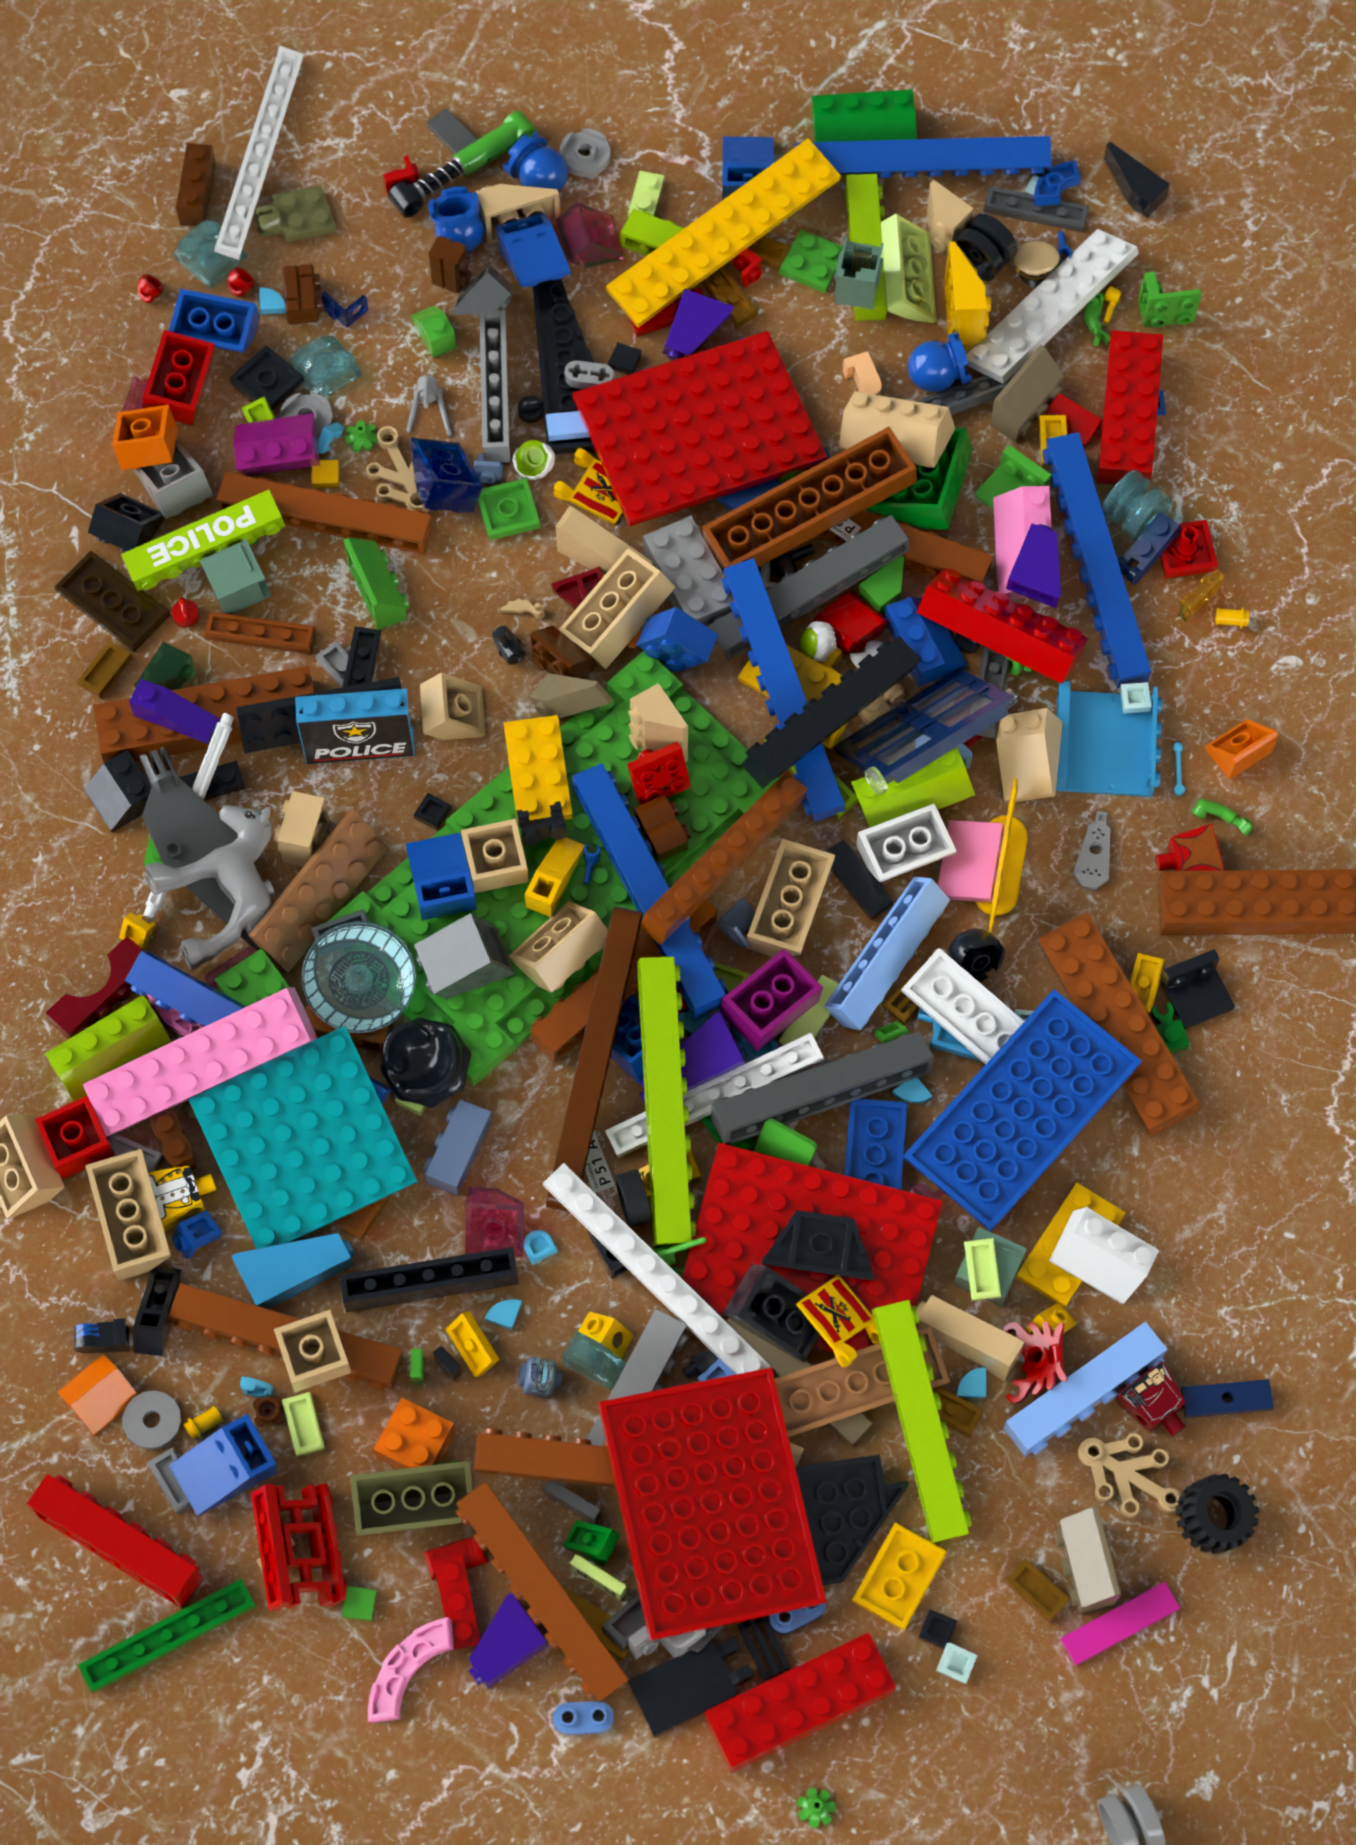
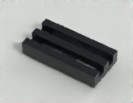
[737,1616,790,1681]

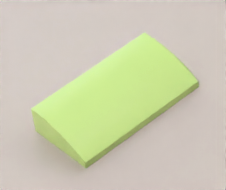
[881,214,937,323]

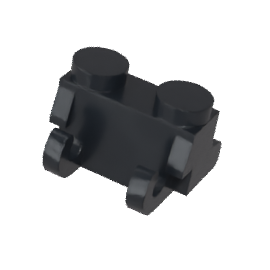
[516,801,567,846]

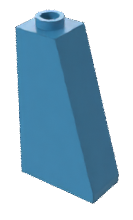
[232,1233,355,1309]

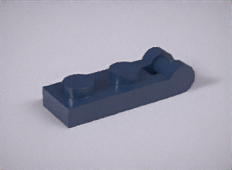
[1117,512,1182,585]

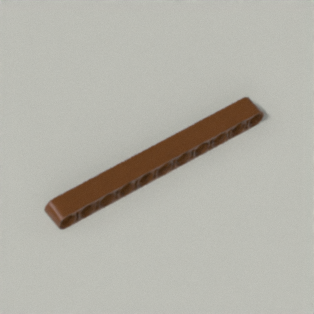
[546,906,643,1212]

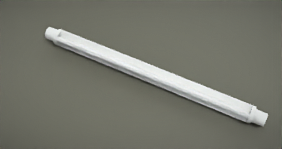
[143,713,234,920]

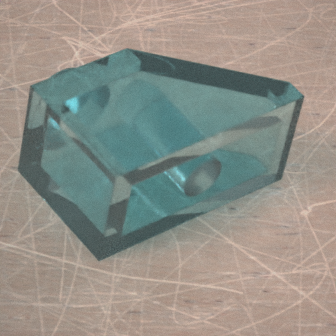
[562,1331,626,1390]

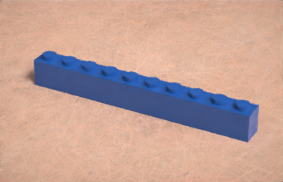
[794,136,1051,179]
[1043,432,1151,689]
[721,558,845,822]
[572,763,728,1019]
[125,951,392,1105]

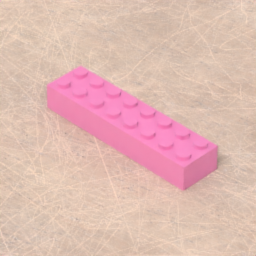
[83,987,318,1136]

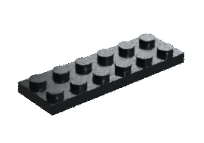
[236,677,404,754]

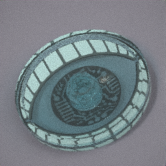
[302,921,416,1033]

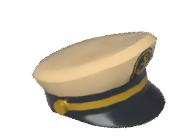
[1014,241,1060,288]

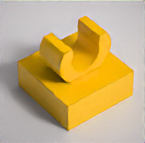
[119,912,156,950]

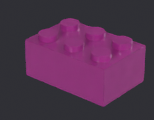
[720,949,823,1052]

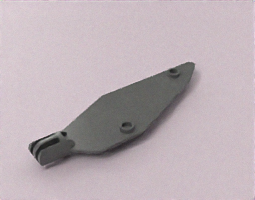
[139,746,261,951]

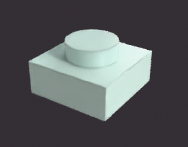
[1120,682,1152,713]
[936,1643,977,1684]

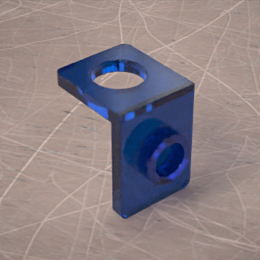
[321,291,369,328]

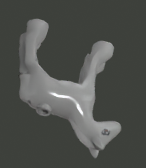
[144,805,275,971]

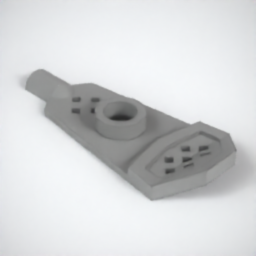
[1073,811,1111,891]

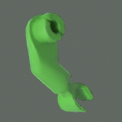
[1083,292,1110,346]
[1192,799,1253,836]

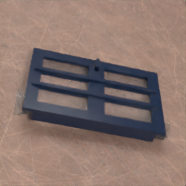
[834,668,1018,795]

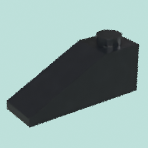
[1104,142,1170,218]
[133,1267,181,1356]

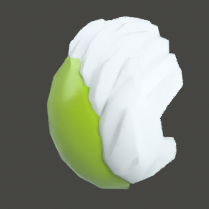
[513,440,555,480]
[800,621,837,662]

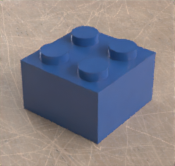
[636,607,718,672]

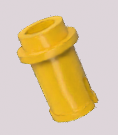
[1215,607,1249,629]
[184,1406,224,1440]

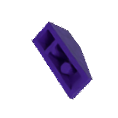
[129,679,220,744]

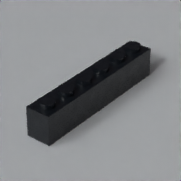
[340,1247,519,1312]

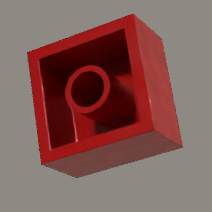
[35,1095,116,1179]

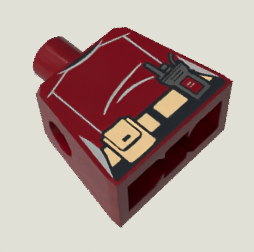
[1115,1361,1186,1437]

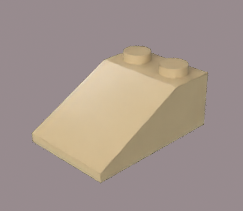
[475,184,560,245]
[996,708,1063,803]

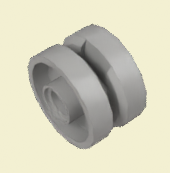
[1097,1783,1166,1845]

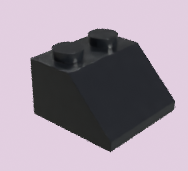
[88,493,165,553]
[84,750,152,832]

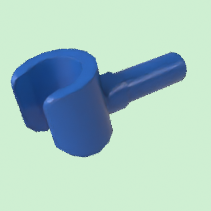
[1057,231,1072,263]
[583,844,600,885]

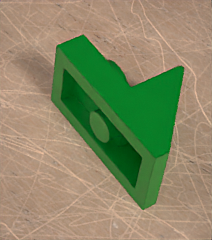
[563,1520,620,1567]

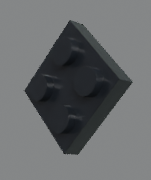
[229,345,304,410]

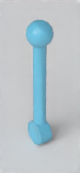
[1172,742,1185,796]

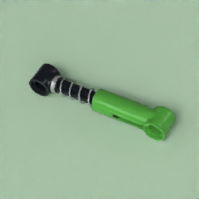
[388,111,537,218]

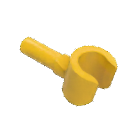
[1103,286,1121,324]

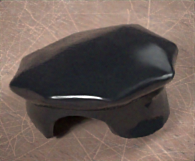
[380,1017,472,1108]

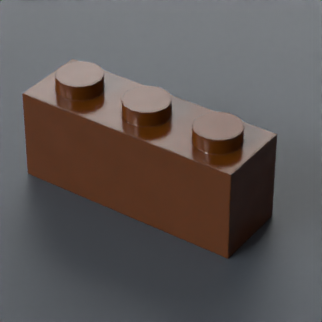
[176,143,216,227]

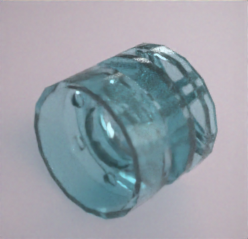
[1102,469,1172,541]

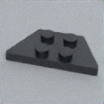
[761,1210,874,1281]

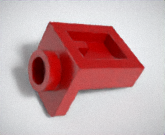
[383,155,419,197]
[731,248,762,288]

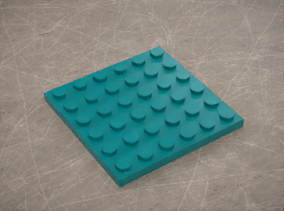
[189,1026,418,1249]

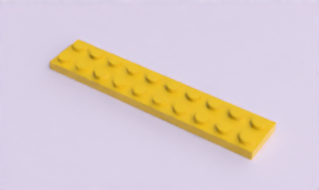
[606,138,840,328]

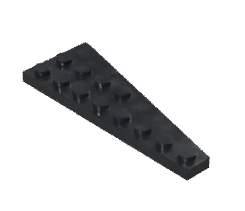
[532,279,601,454]

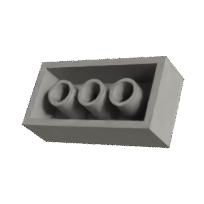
[643,516,734,627]

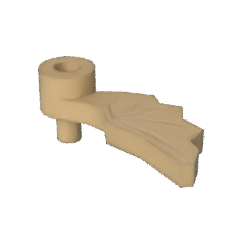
[500,598,545,619]

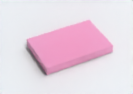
[938,820,1004,903]

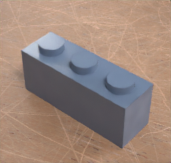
[423,1099,492,1196]

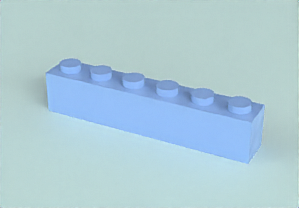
[824,876,950,1031]
[1003,1322,1167,1457]

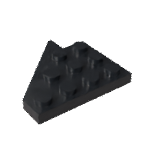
[795,1454,909,1586]

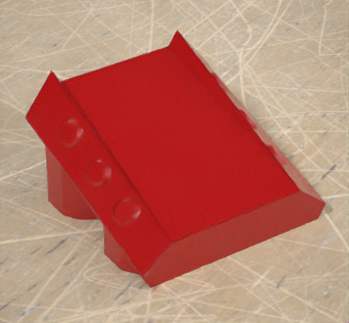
[812,591,889,655]

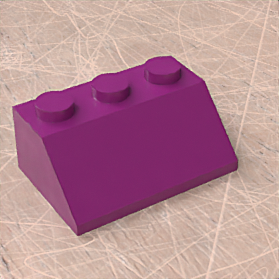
[233,413,320,476]

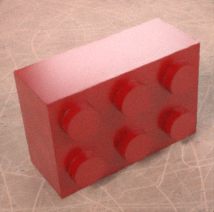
[142,330,215,425]

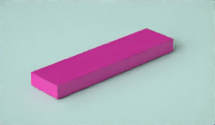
[1060,1582,1180,1666]

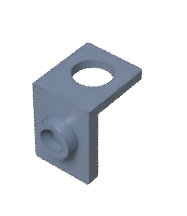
[474,454,504,484]
[716,898,755,948]

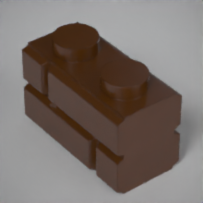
[429,236,471,293]
[282,264,323,325]

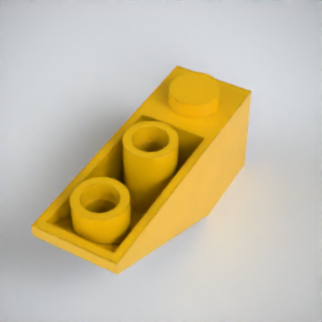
[525,837,585,918]

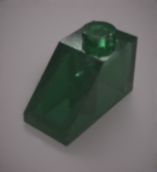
[135,642,195,691]

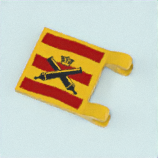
[553,448,623,526]
[796,1276,880,1367]

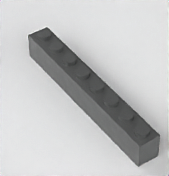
[708,515,910,661]
[711,1031,934,1145]

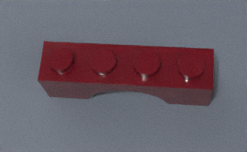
[45,936,143,1039]

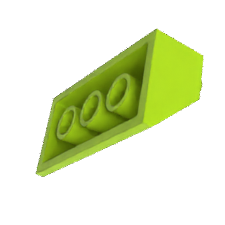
[851,747,975,828]
[45,996,172,1102]

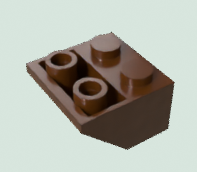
[530,626,594,679]

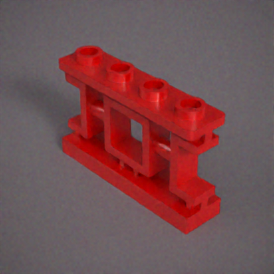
[251,1483,347,1611]

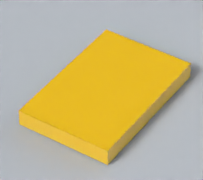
[852,1522,947,1631]

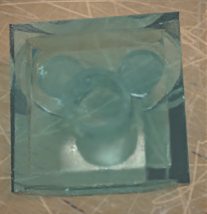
[173,220,247,289]
[289,335,361,397]

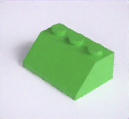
[343,538,409,630]

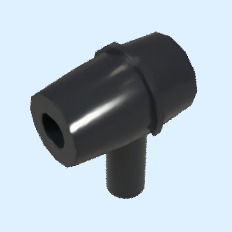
[770,544,815,581]
[492,626,526,665]

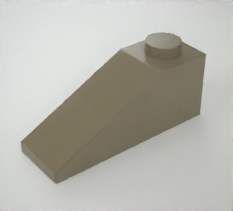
[529,673,613,718]

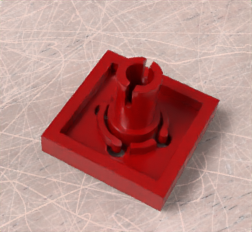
[1160,519,1218,579]
[627,742,691,806]

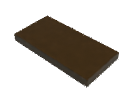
[54,551,171,652]

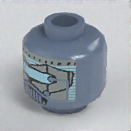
[518,1357,562,1398]

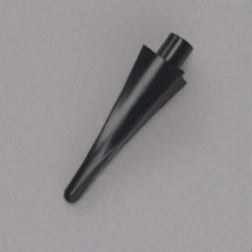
[682,1349,718,1379]

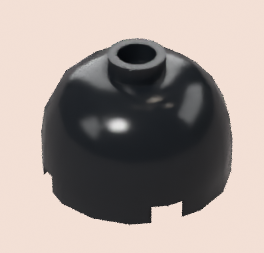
[948,928,1005,982]

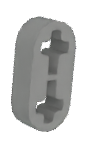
[565,361,614,389]

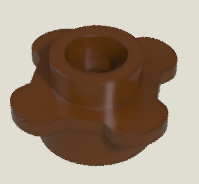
[253,1396,284,1427]

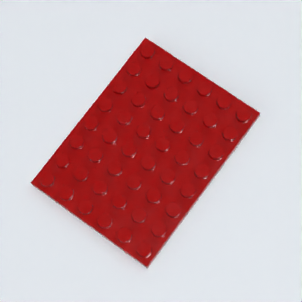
[573,331,827,527]
[682,1143,943,1354]
[598,1367,827,1641]

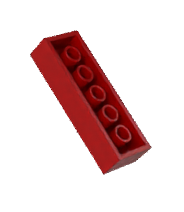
[1097,330,1164,488]
[916,568,1089,684]
[26,1473,204,1609]
[704,1632,896,1773]

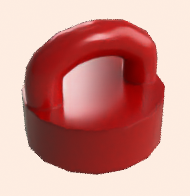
[227,267,255,297]
[137,274,164,303]
[172,597,199,627]

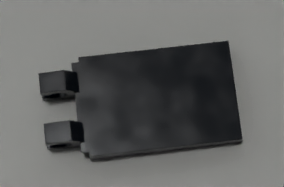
[628,1636,754,1738]

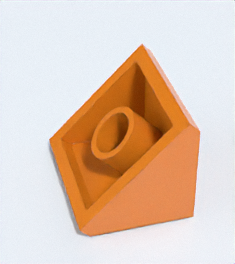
[1204,719,1279,780]
[57,1354,138,1436]

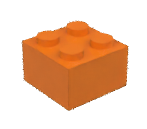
[112,405,178,470]
[373,1398,456,1469]

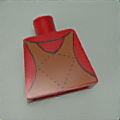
[1155,824,1225,871]

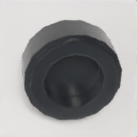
[518,396,544,423]
[955,633,981,654]

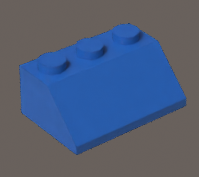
[169,289,260,353]
[885,597,968,687]

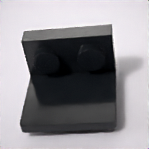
[1160,949,1235,1029]

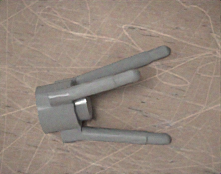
[406,375,452,437]

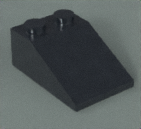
[723,1264,820,1362]

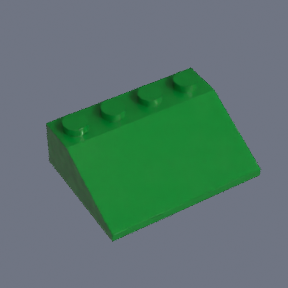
[811,89,917,176]
[867,427,973,529]

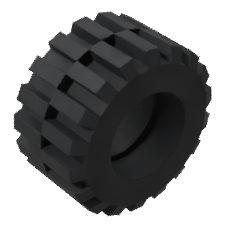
[1176,1474,1259,1554]

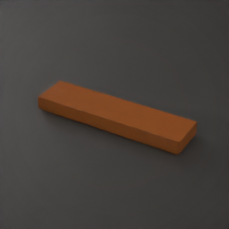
[204,611,316,654]

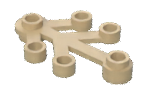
[366,426,441,513]
[1078,1433,1181,1518]

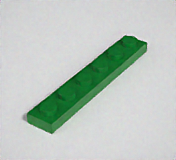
[78,1578,256,1694]

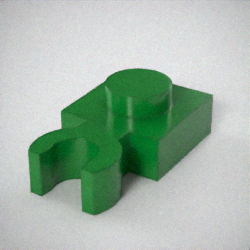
[1151,1003,1190,1053]

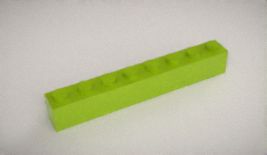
[872,1300,972,1543]

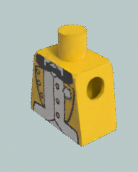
[148,1166,216,1231]

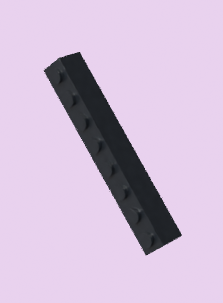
[741,636,921,789]

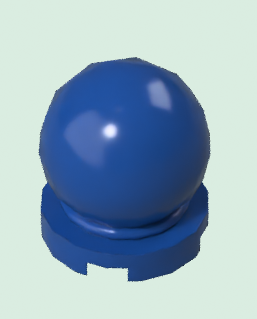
[503,131,569,192]
[428,187,485,253]
[907,332,972,392]

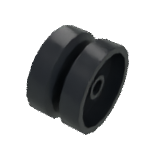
[952,213,1018,281]

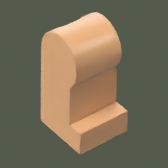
[843,351,882,396]

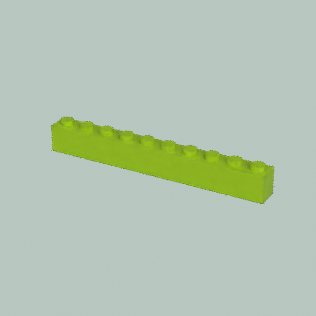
[637,957,696,1247]

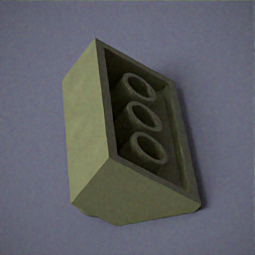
[350,1461,474,1536]

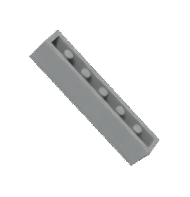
[479,310,510,463]
[587,1309,689,1446]

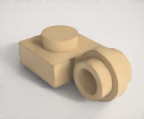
[858,683,905,725]

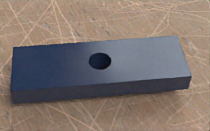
[1181,1379,1274,1418]

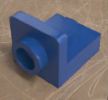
[172,1210,222,1259]

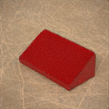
[1045,393,1102,447]

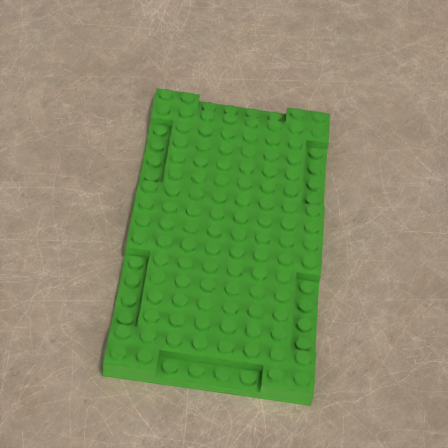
[327,651,781,1086]

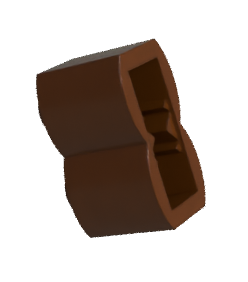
[634,795,691,862]
[150,1108,197,1170]

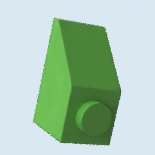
[411,306,456,358]
[859,556,904,616]

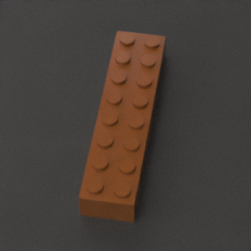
[702,426,917,572]
[93,666,315,763]
[1157,869,1356,936]
[1038,912,1200,1138]

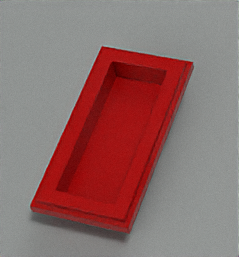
[423,1536,489,1580]

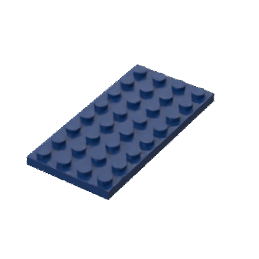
[903,989,1142,1232]

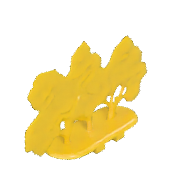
[975,777,1028,933]

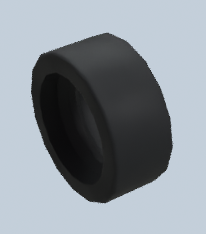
[615,1169,652,1227]

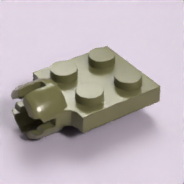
[255,186,336,242]

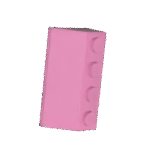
[993,486,1051,598]

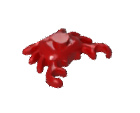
[1003,1321,1068,1404]

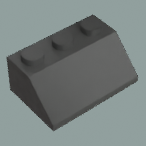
[452,264,512,315]

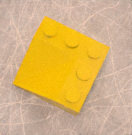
[944,242,991,351]

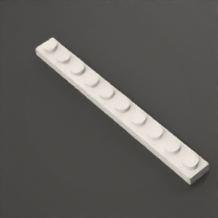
[214,46,304,260]
[543,1163,771,1374]

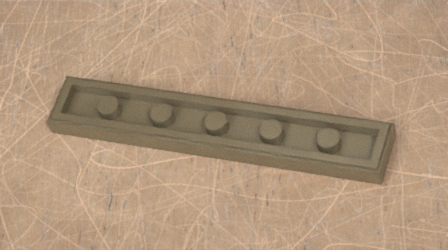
[725,1318,872,1447]

